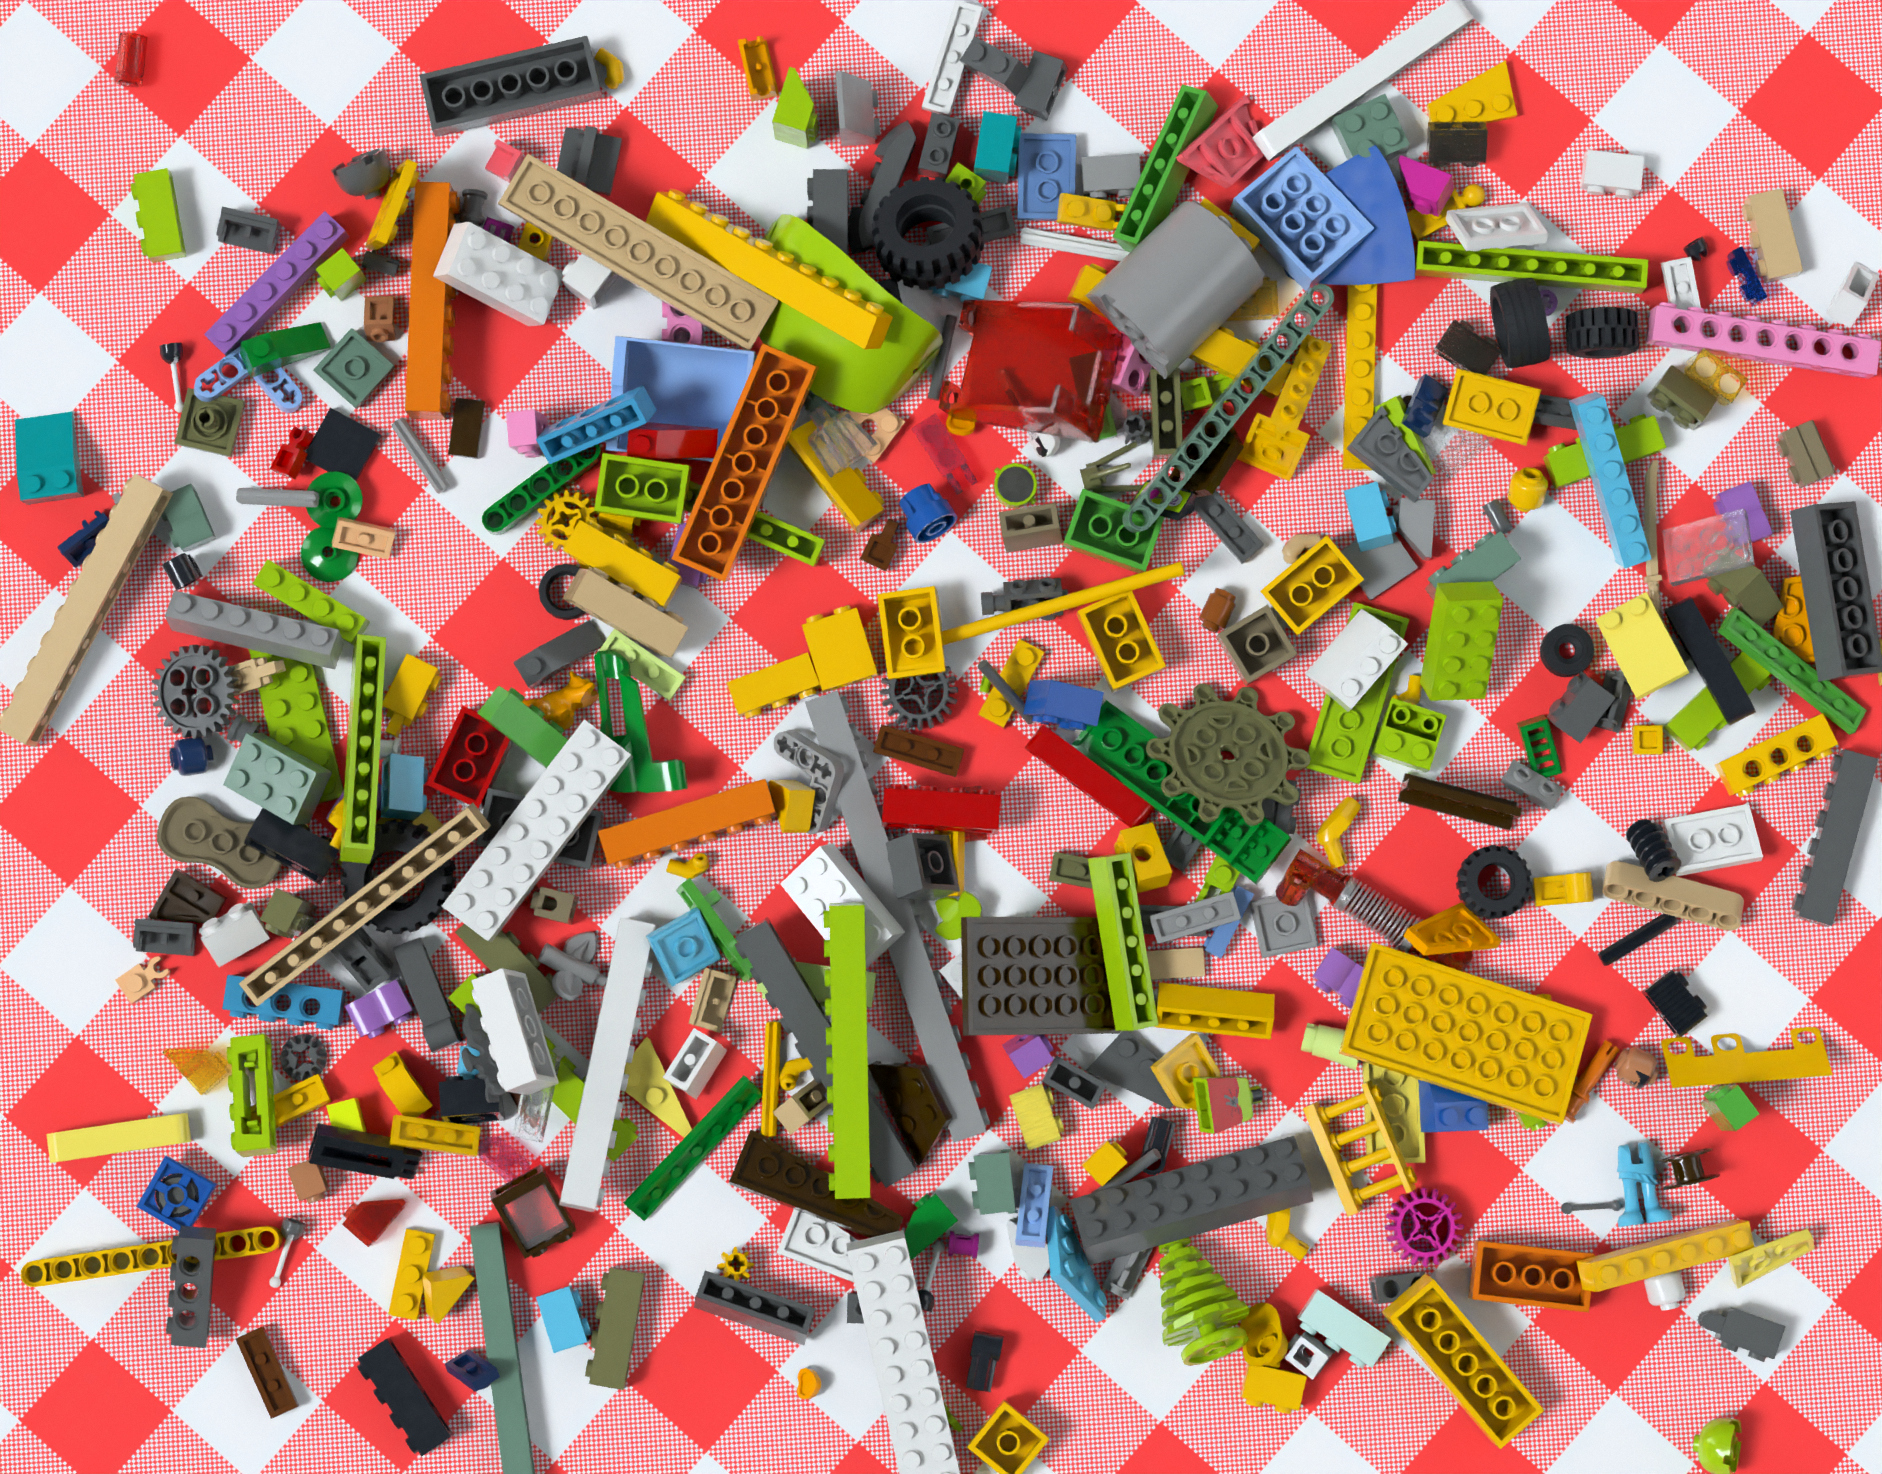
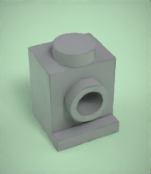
[1285,1331,1335,1380]

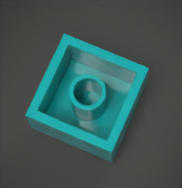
[974,111,1022,184]

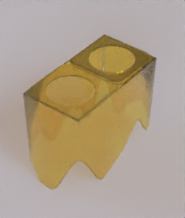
[1684,348,1748,406]

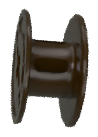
[1656,1148,1720,1190]

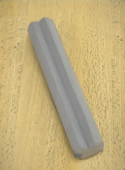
[392,417,450,494]
[236,488,319,507]

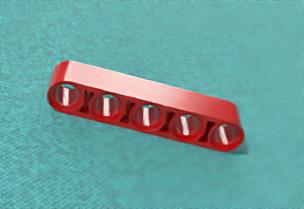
[1024,725,1155,828]

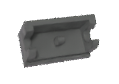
[1014,51,1068,121]
[216,206,282,255]
[133,919,197,956]

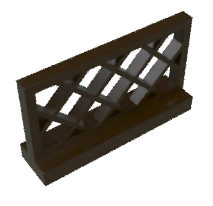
[1397,773,1522,831]

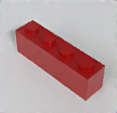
[882,784,1001,834]

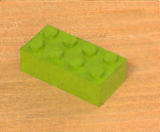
[1420,581,1504,701]

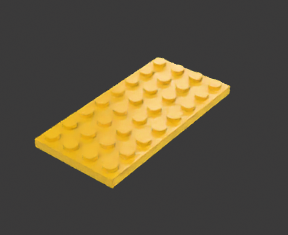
[1339,942,1593,1126]

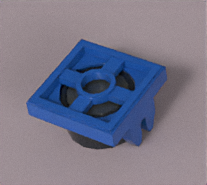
[136,1155,217,1232]

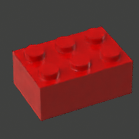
[426,705,513,811]

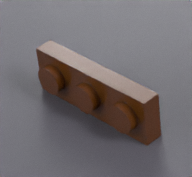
[873,724,964,777]
[235,1326,299,1419]

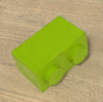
[315,248,367,301]

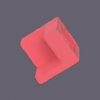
[485,139,524,183]

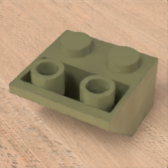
[1647,365,1718,430]

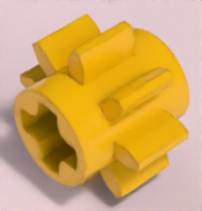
[716,1247,754,1281]

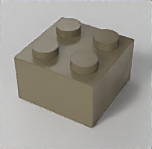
[1216,604,1297,687]

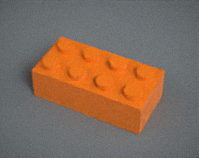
[1468,1240,1595,1313]

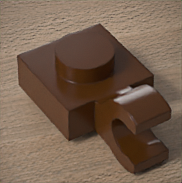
[860,519,900,572]

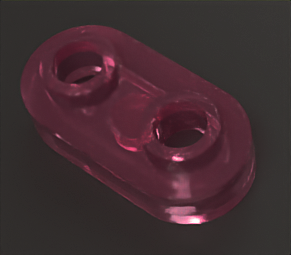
[479,1136,531,1182]

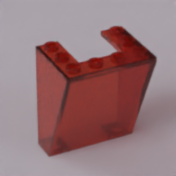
[939,300,1123,443]

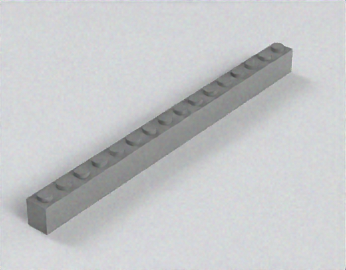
[805,691,990,1143]

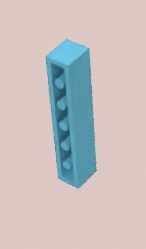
[1569,391,1652,569]

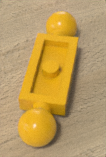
[1407,184,1485,241]

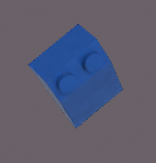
[1418,1080,1489,1132]

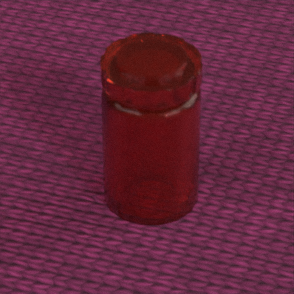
[114,32,148,87]

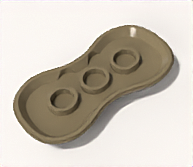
[157,796,282,889]

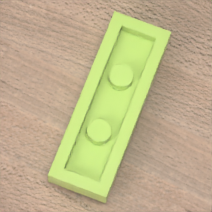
[599,629,686,701]

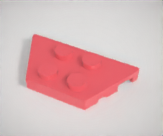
[1176,95,1264,189]

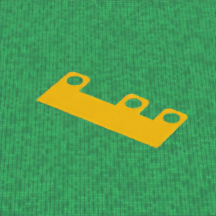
[1661,1027,1833,1088]

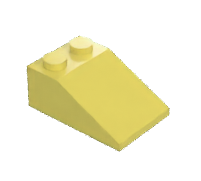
[1595,592,1689,700]

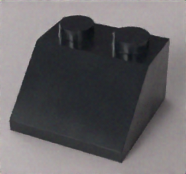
[439,1074,505,1124]

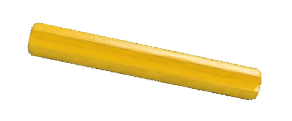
[761,1021,781,1137]

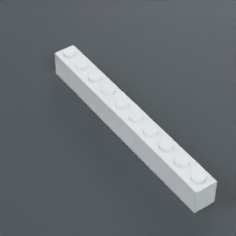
[559,917,655,1212]

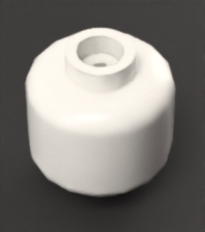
[1644,1271,1685,1311]

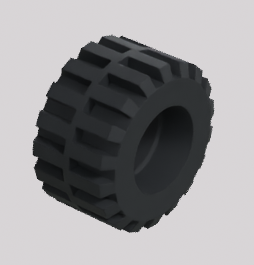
[1565,307,1639,359]
[1456,845,1532,919]

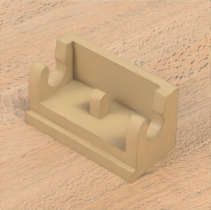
[688,968,737,1033]

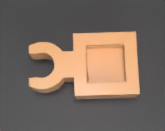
[115,956,171,1004]

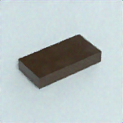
[448,398,485,459]

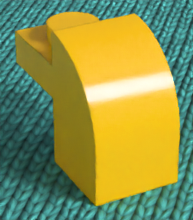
[372,1051,433,1117]

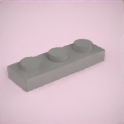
[1149,891,1241,945]

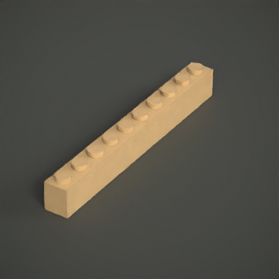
[0,473,173,747]
[239,803,491,1007]

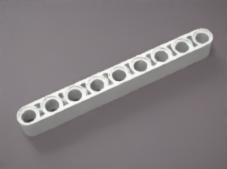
[1252,0,1474,162]

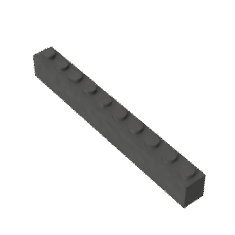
[735,917,917,1188]

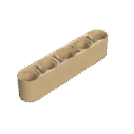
[1602,861,1744,931]

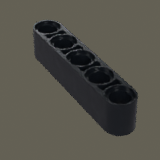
[1664,596,1756,726]

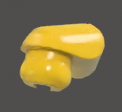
[594,47,624,89]
[1391,675,1422,705]
[666,853,709,879]
[779,1057,813,1091]

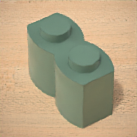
[161,483,216,552]

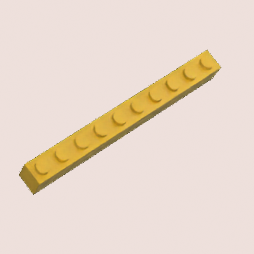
[646,189,893,349]

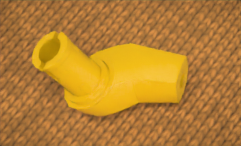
[1316,797,1362,869]
[1266,1208,1310,1261]

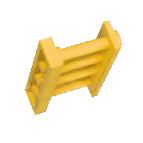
[1303,1080,1417,1217]

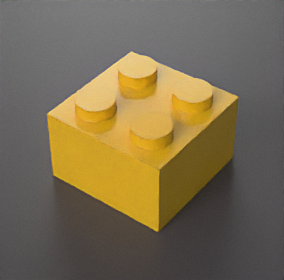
[967,1399,1050,1474]

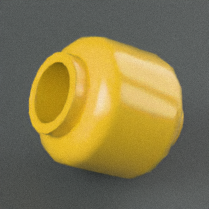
[1508,467,1548,512]

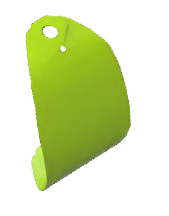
[744,214,943,414]

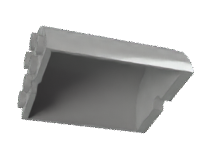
[1085,200,1265,379]

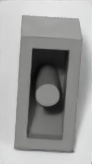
[1392,498,1435,561]

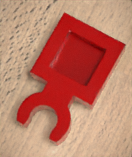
[270,426,313,479]

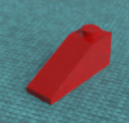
[627,422,719,459]

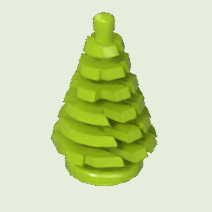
[1159,1237,1250,1366]

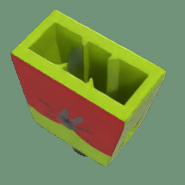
[1193,1076,1263,1134]

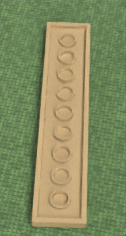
[498,154,779,350]

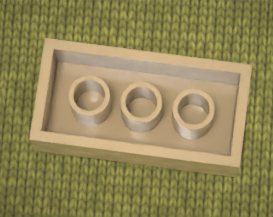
[562,567,688,658]

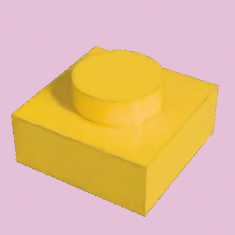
[1632,725,1663,755]

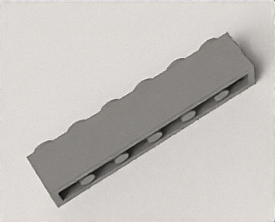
[165,590,344,670]

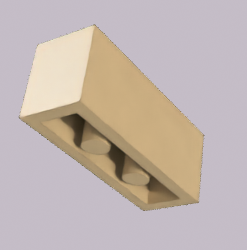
[1742,188,1803,284]

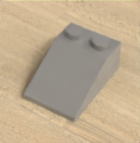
[835,71,880,147]

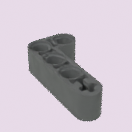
[393,937,462,1053]

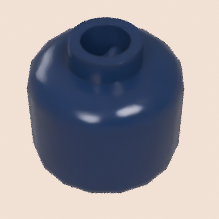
[169,737,214,776]

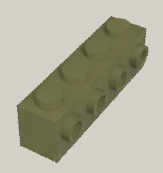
[260,888,318,939]

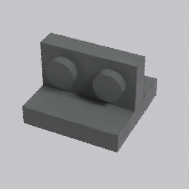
[557,126,622,196]

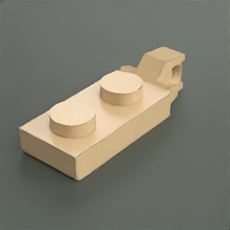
[209,657,286,696]

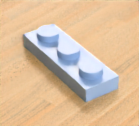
[1015,1163,1053,1248]

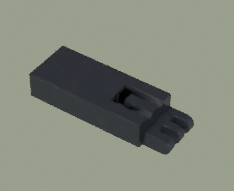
[309,1123,422,1179]

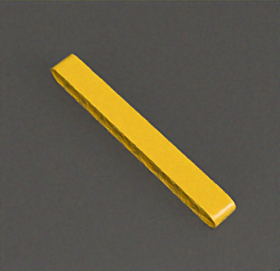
[20,1226,283,1287]

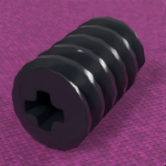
[1626,819,1682,882]

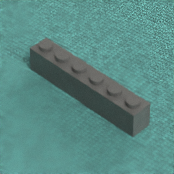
[1791,749,1878,927]

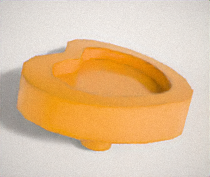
[946,408,975,436]
[797,1368,821,1400]

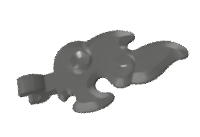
[462,1003,505,1103]

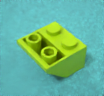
[1371,698,1447,773]

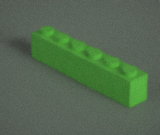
[1113,84,1218,252]

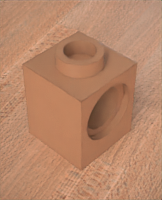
[287,1160,330,1204]

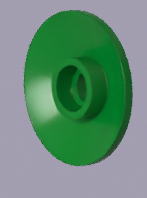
[306,472,363,529]
[301,526,359,582]

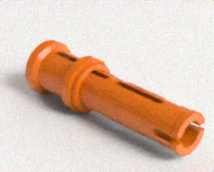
[1564,1040,1620,1124]

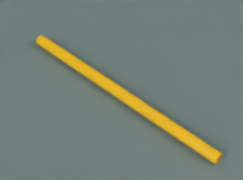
[943,561,1185,645]

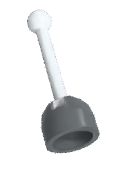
[269,1217,306,1288]

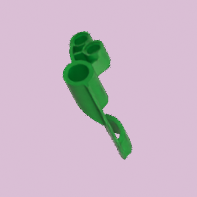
[594,650,688,793]

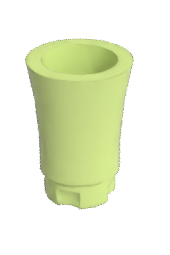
[1301,1023,1358,1071]

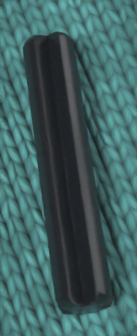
[1598,913,1677,966]

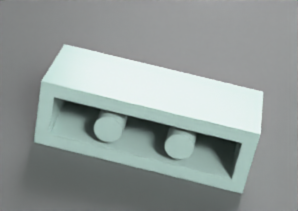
[1297,1289,1391,1369]

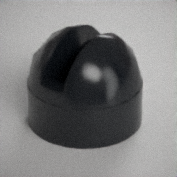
[1683,236,1709,261]

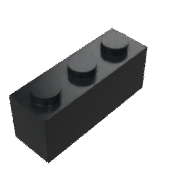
[244,808,339,885]

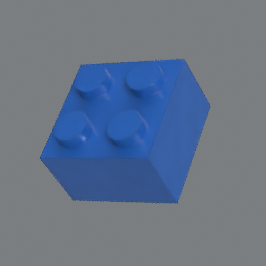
[1023,679,1104,731]

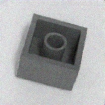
[886,832,960,901]

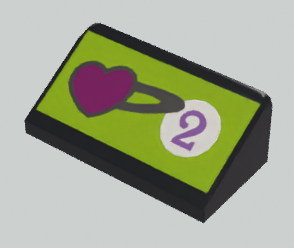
[1130,480,1195,521]

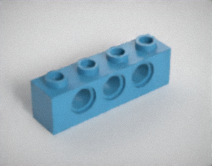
[536,385,657,464]
[222,975,346,1030]

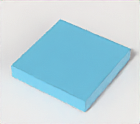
[646,907,722,987]

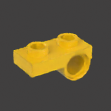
[1532,872,1594,907]

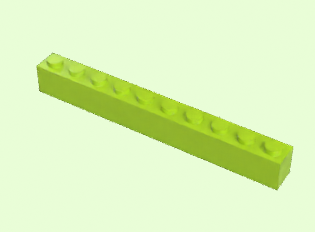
[823,902,870,1199]

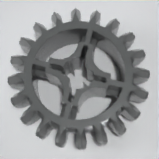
[880,666,958,731]

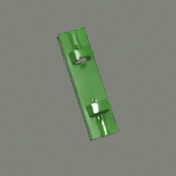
[676,878,753,983]

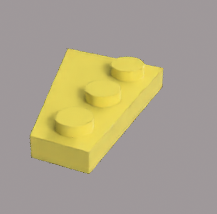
[1728,1229,1815,1289]

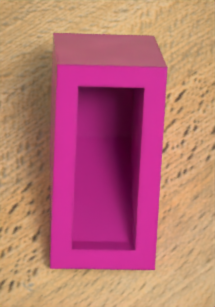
[1398,155,1454,217]

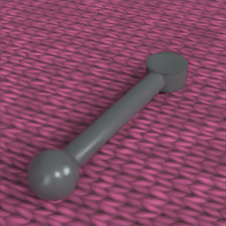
[1561,1200,1622,1214]

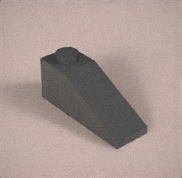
[513,620,604,690]

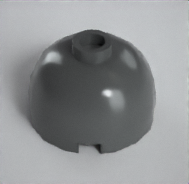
[331,148,391,200]

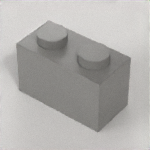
[1081,153,1141,200]

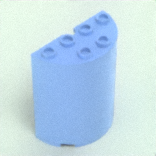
[605,336,757,462]

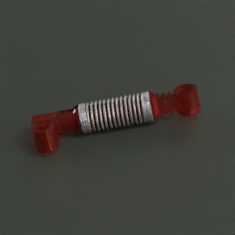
[1275,848,1473,972]

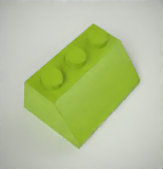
[772,67,820,149]

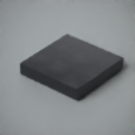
[305,408,382,482]

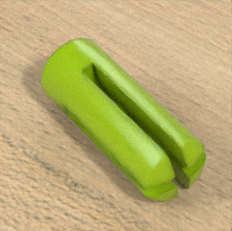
[979,675,991,694]

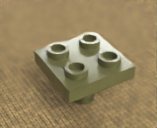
[174,388,246,458]

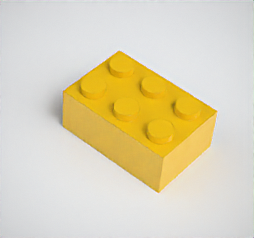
[1260,535,1364,636]
[1076,591,1166,693]

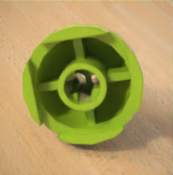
[1693,1418,1742,1474]

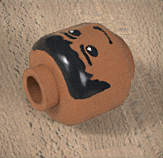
[1614,1046,1660,1089]

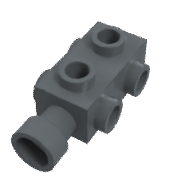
[981,578,1068,621]

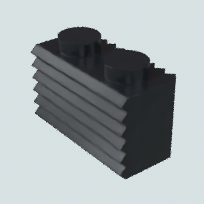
[1641,970,1708,1038]

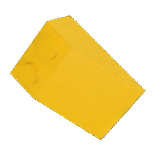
[877,586,946,680]

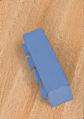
[1203,886,1254,959]

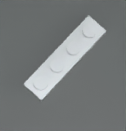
[922,0,984,116]

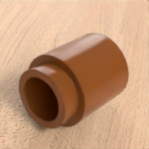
[1199,588,1236,633]

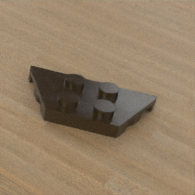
[1169,409,1244,498]
[868,1061,953,1166]

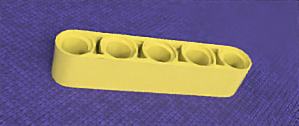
[46,1113,192,1163]

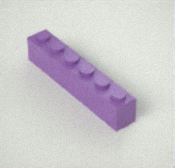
[204,211,349,356]

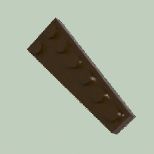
[729,1130,903,1238]

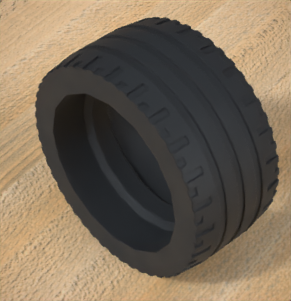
[1490,278,1551,368]

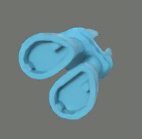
[1617,1142,1673,1227]

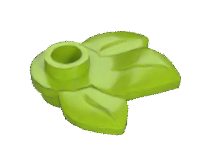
[935,891,982,940]

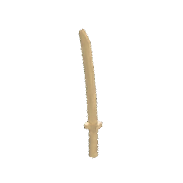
[1643,460,1663,620]

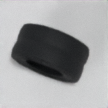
[1540,624,1594,677]

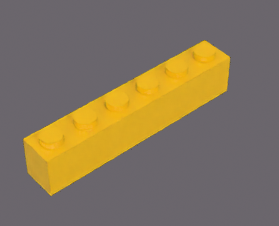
[1576,1219,1755,1292]

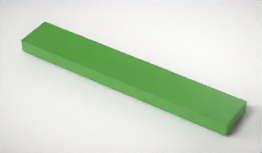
[1718,607,1867,735]

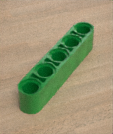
[482,444,602,536]

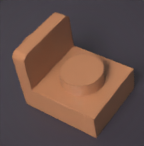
[364,296,396,342]

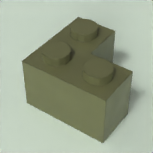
[1702,547,1784,627]

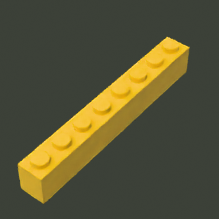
[1067,264,1292,399]

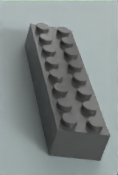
[1070,1136,1313,1265]

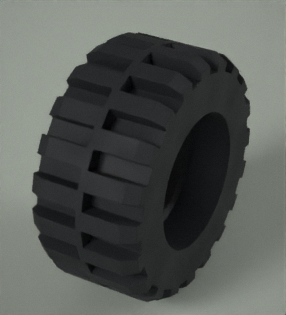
[872,177,985,290]
[340,819,456,934]

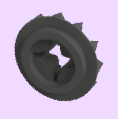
[280,1034,327,1081]

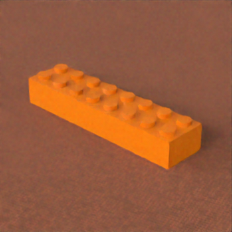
[405,181,460,420]
[671,343,819,582]

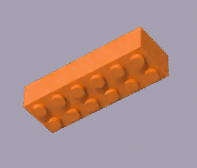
[598,779,777,871]

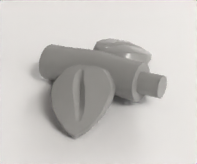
[538,931,607,1001]

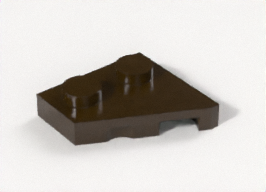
[148,868,227,923]

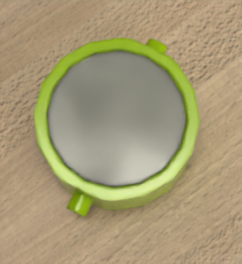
[994,463,1037,509]

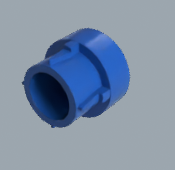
[899,483,957,543]

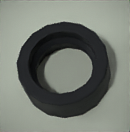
[538,564,586,620]

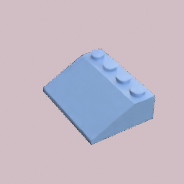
[1229,146,1374,291]

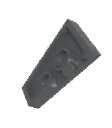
[1347,406,1434,503]
[1085,1031,1173,1109]

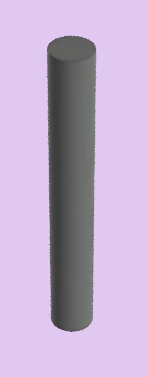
[928,315,957,401]
[978,660,1033,724]
[1090,1148,1161,1194]

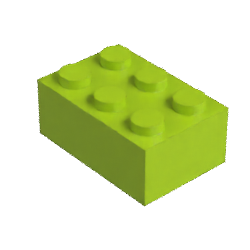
[594,453,692,525]

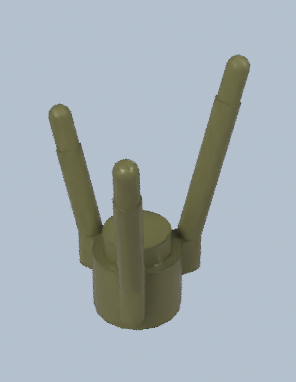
[1080,441,1142,494]

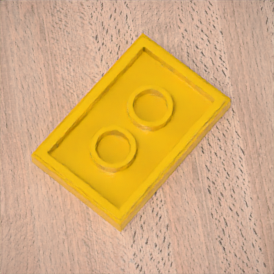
[1442,368,1541,446]

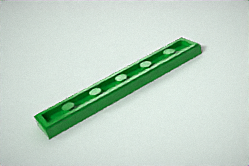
[623,1075,763,1221]

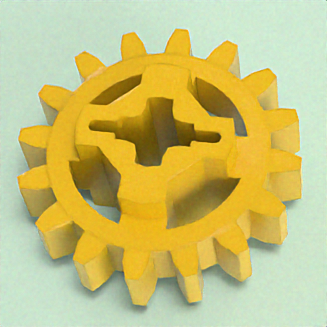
[535,490,599,552]

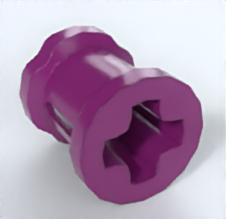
[948,1230,979,1259]

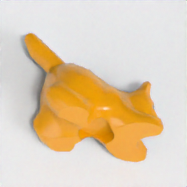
[522,671,599,730]

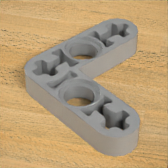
[773,730,844,835]

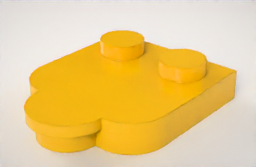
[1150,1033,1221,1111]

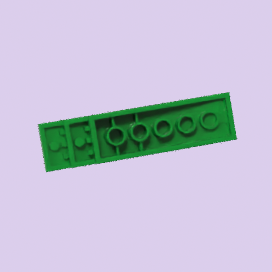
[1072,700,1292,885]

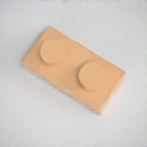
[332,517,395,559]

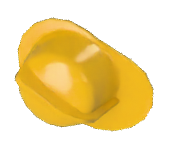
[1240,1302,1288,1368]

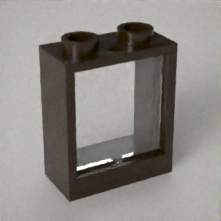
[490,1164,577,1259]

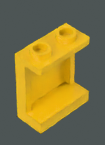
[802,605,878,693]

